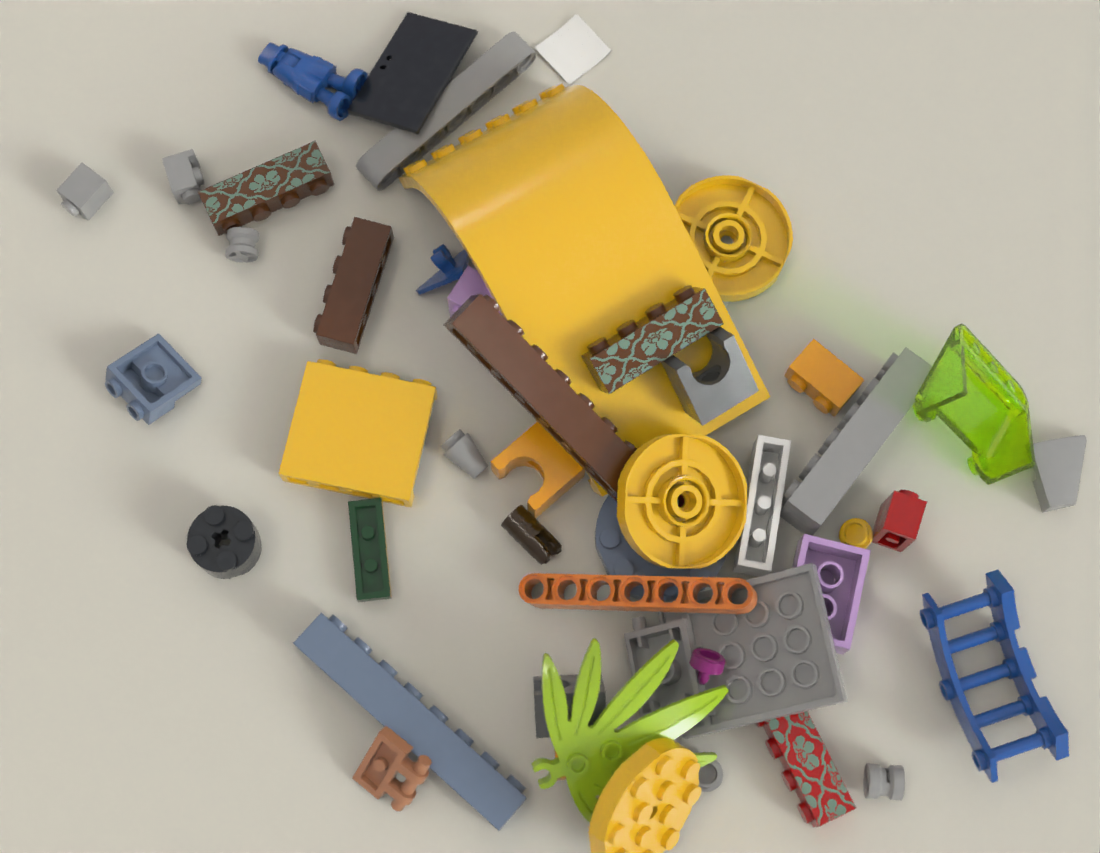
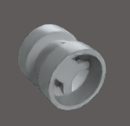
[863,763,905,800]

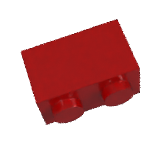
[872,489,927,552]

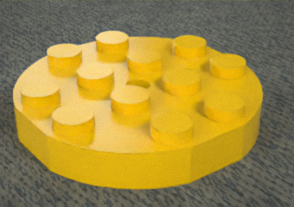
[674,175,793,302]
[617,434,747,569]
[588,738,701,853]

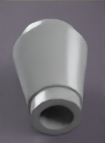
[440,429,488,479]

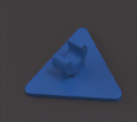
[416,244,470,295]

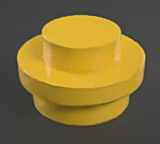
[839,518,873,549]

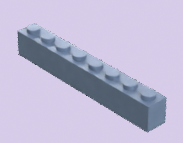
[293,613,527,831]

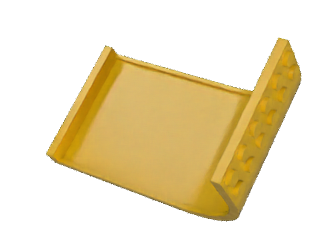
[398,83,770,497]

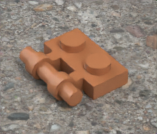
[352,726,432,811]

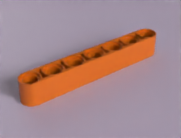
[518,573,758,614]

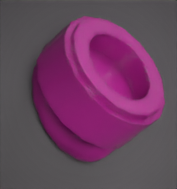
[689,648,726,685]

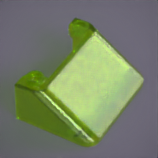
[913,323,1036,485]

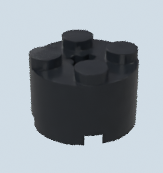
[187,505,262,579]

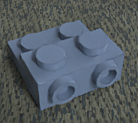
[105,333,202,425]

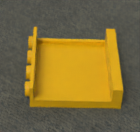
[278,359,438,508]

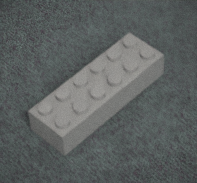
[780,347,939,536]

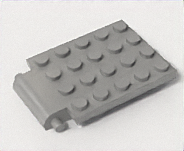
[624,563,847,739]

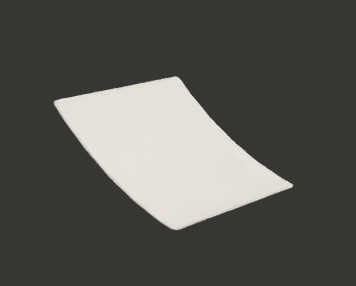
[535,14,611,84]

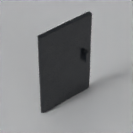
[348,12,478,134]

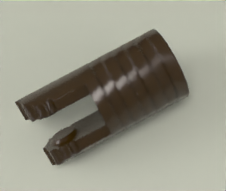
[501,505,562,565]

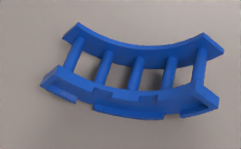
[920,569,1069,783]

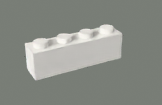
[733,435,791,577]

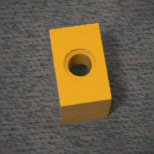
[491,422,585,518]

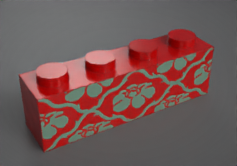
[755,711,856,828]

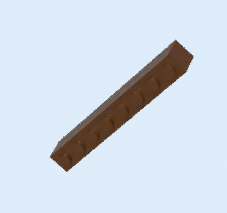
[443,294,637,502]

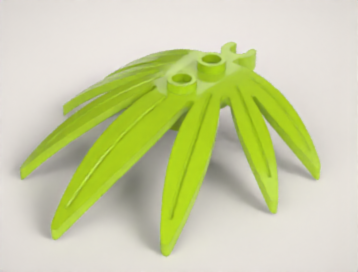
[531,638,728,823]

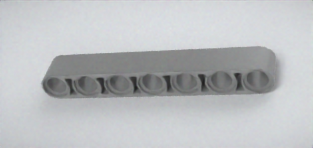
[356,32,537,191]

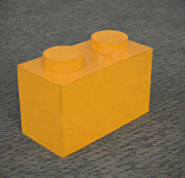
[784,339,864,417]

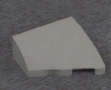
[1027,435,1087,513]

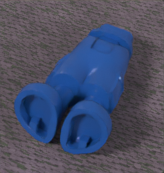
[258,42,368,121]

